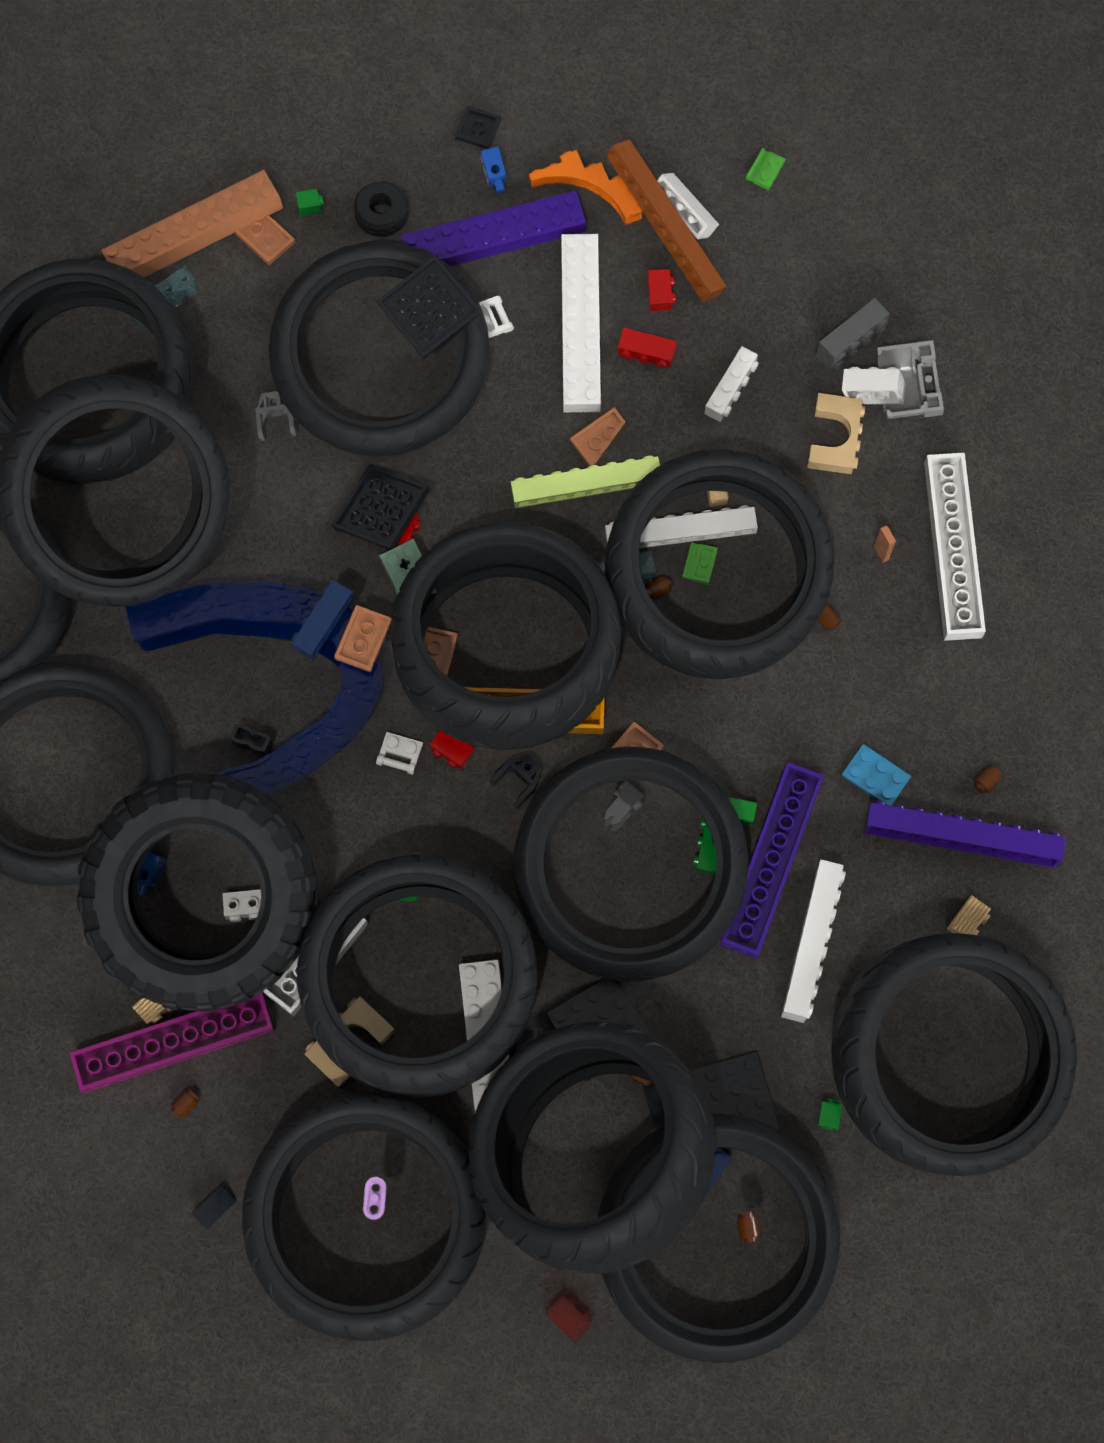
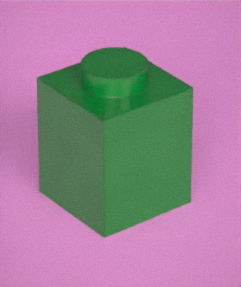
[296,189,324,217]
[817,1099,842,1131]

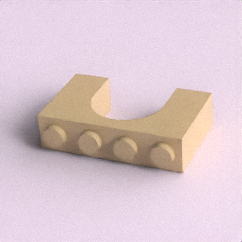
[807,393,865,474]
[304,997,395,1089]

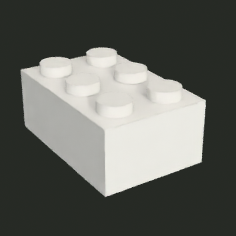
[842,367,906,405]

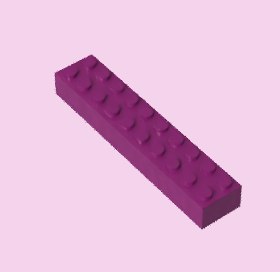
[70,992,275,1094]

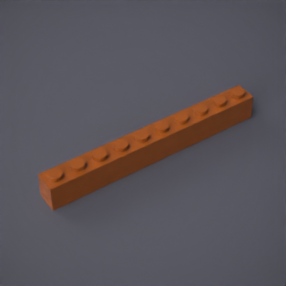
[606,139,727,302]

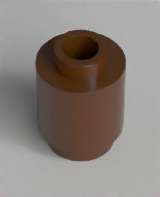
[644,575,673,600]
[818,604,841,631]
[974,764,1002,793]
[170,1089,200,1119]
[737,1212,761,1244]

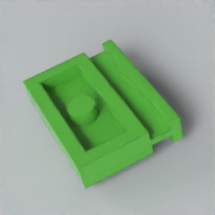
[746,148,786,190]
[682,542,718,585]

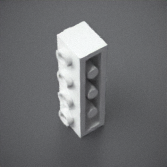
[657,173,719,239]
[704,346,759,422]
[223,889,261,922]

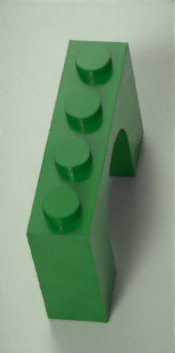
[693,797,757,876]

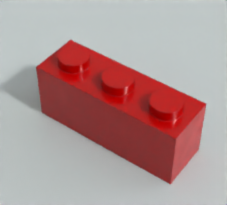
[617,328,677,368]

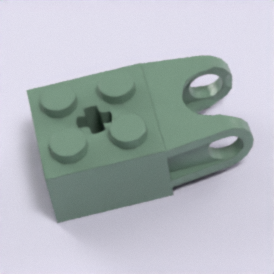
[377,539,437,594]

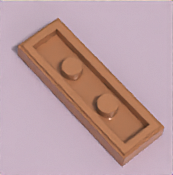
[874,526,896,563]

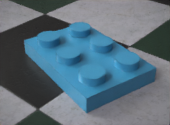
[841,744,911,806]

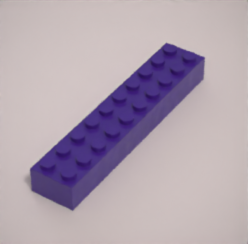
[400,191,586,266]
[720,762,824,959]
[863,801,1066,868]

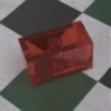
[546,1295,592,1343]

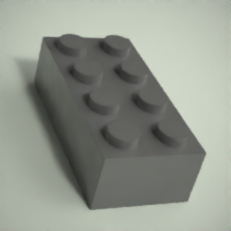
[816,298,890,372]

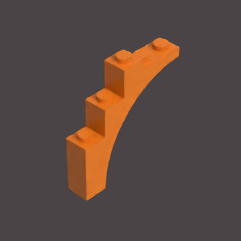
[529,150,642,225]

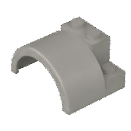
[877,340,944,419]

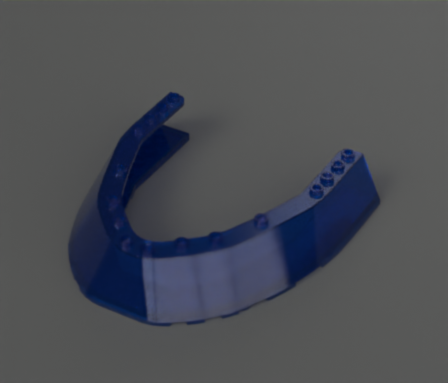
[125,582,383,795]

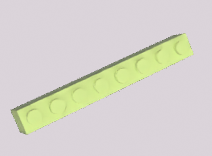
[511,456,660,508]

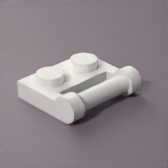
[479,296,514,338]
[376,732,423,775]

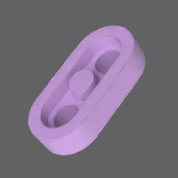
[363,1177,387,1220]

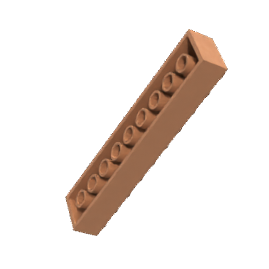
[101,170,283,277]

